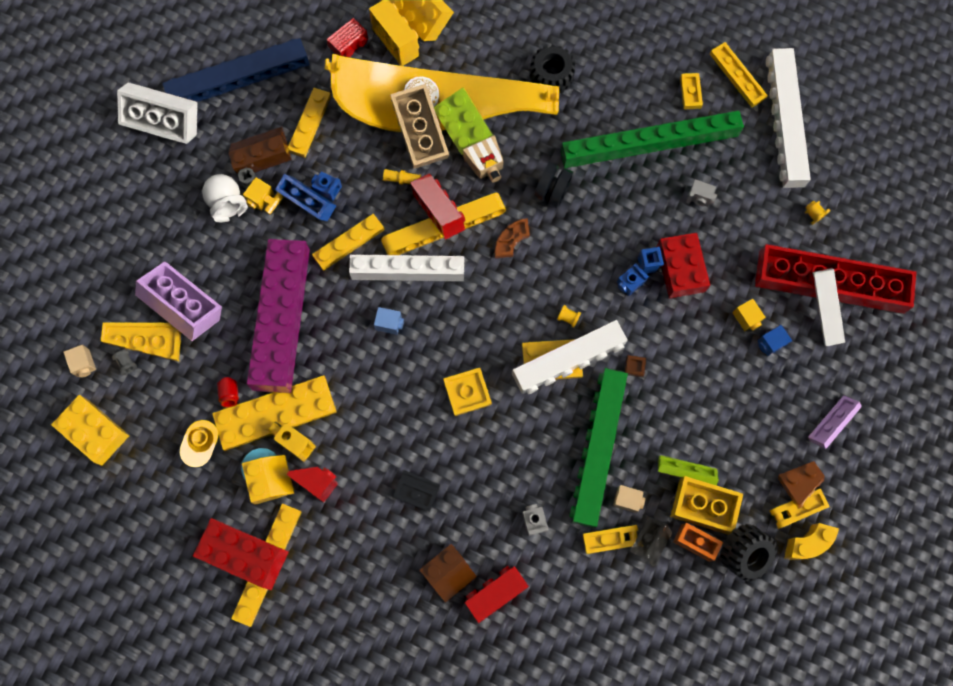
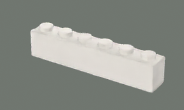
[349,255,464,281]
[512,320,628,394]

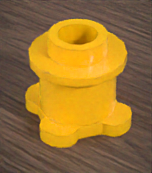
[805,201,830,225]

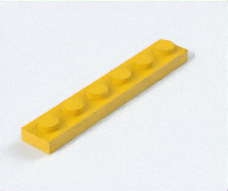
[231,504,301,627]

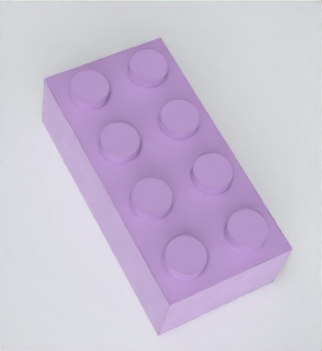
[135,262,222,341]

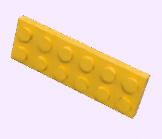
[212,375,337,451]

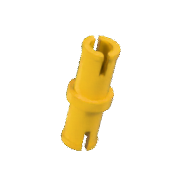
[383,169,421,185]

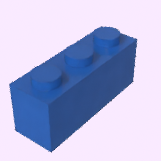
[275,174,336,221]

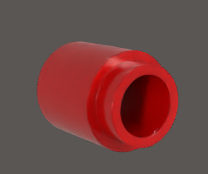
[217,377,239,408]

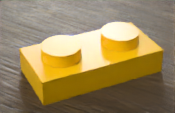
[680,73,703,109]

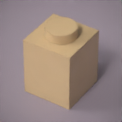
[64,345,96,377]
[613,485,645,513]

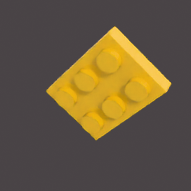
[522,339,583,380]

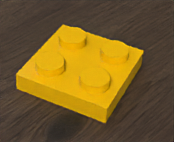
[443,368,492,416]

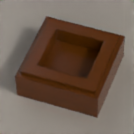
[624,355,646,378]

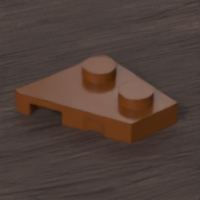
[778,461,825,509]

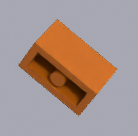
[673,523,723,562]

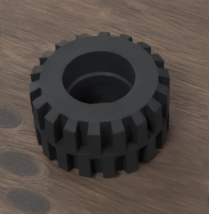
[529,45,576,94]
[720,524,777,582]

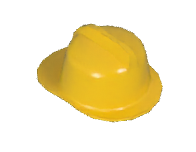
[180,420,218,467]

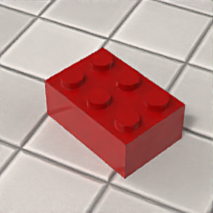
[656,233,710,299]

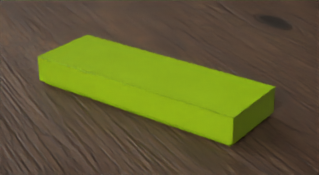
[658,455,719,486]

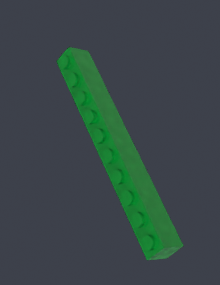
[560,111,744,168]

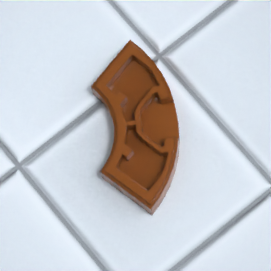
[495,218,530,258]

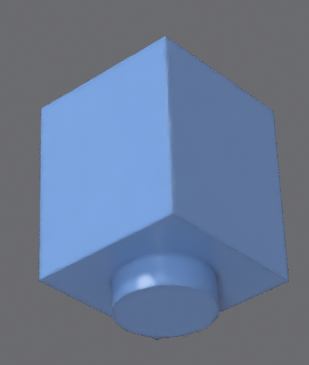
[374,307,404,335]

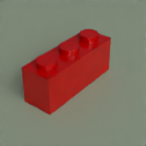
[464,565,529,623]

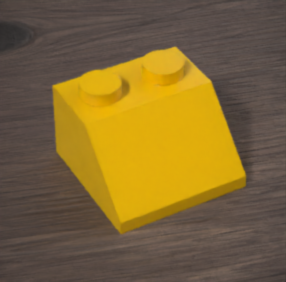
[242,455,294,504]

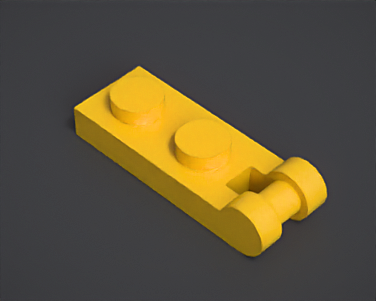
[769,488,830,529]
[582,525,641,554]

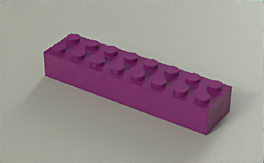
[247,239,310,393]

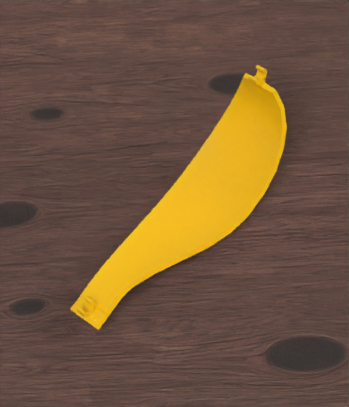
[324,54,559,132]

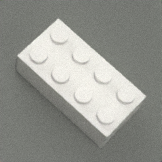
[117,82,197,144]

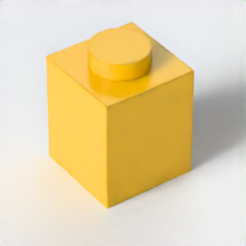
[732,299,766,331]

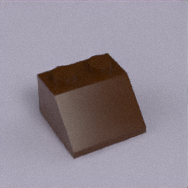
[420,543,477,603]

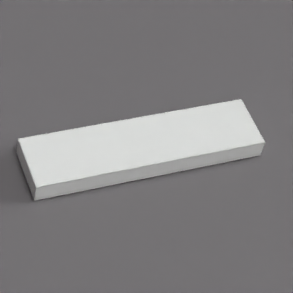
[813,268,845,346]

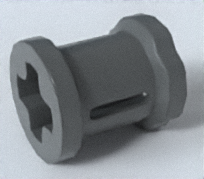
[238,167,256,190]
[112,350,137,375]

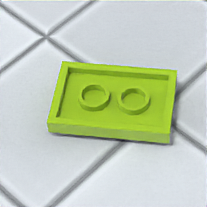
[434,88,493,155]

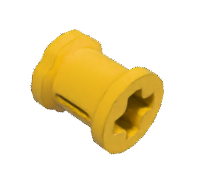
[557,305,581,328]

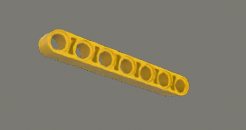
[381,193,506,255]

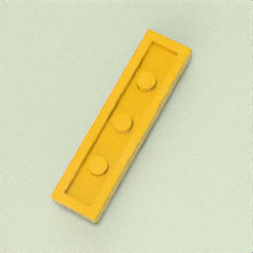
[710,42,768,108]
[288,88,331,158]
[312,213,385,271]

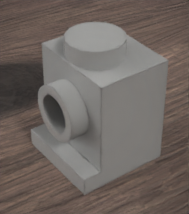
[686,179,717,207]
[522,504,549,536]

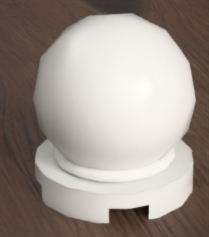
[202,174,248,223]

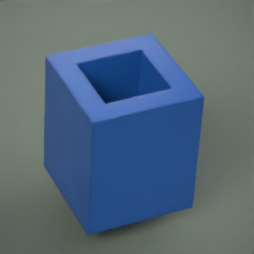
[757,325,792,356]

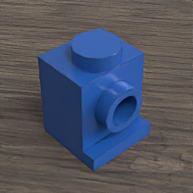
[311,171,342,202]
[637,247,664,274]
[617,263,649,296]

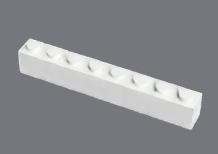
[766,48,811,188]

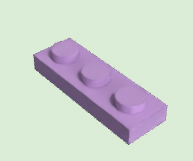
[808,395,862,449]

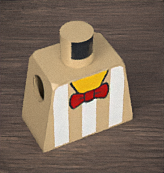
[463,136,503,183]

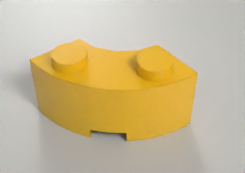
[784,523,839,560]

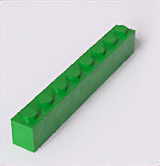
[569,368,628,528]

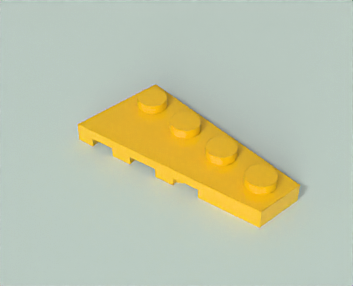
[101,323,181,362]

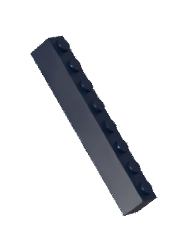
[163,38,310,102]

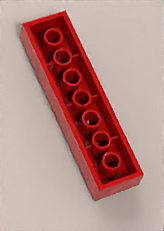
[755,244,916,314]

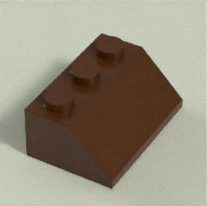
[229,127,292,174]

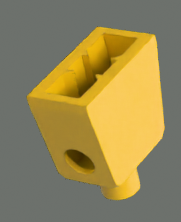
[269,422,316,462]

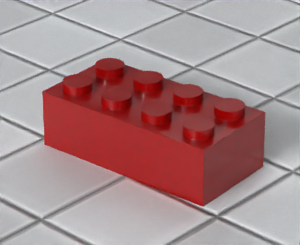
[193,518,289,590]

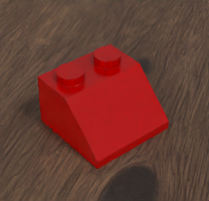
[286,467,338,502]

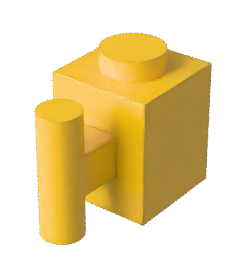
[243,177,283,215]

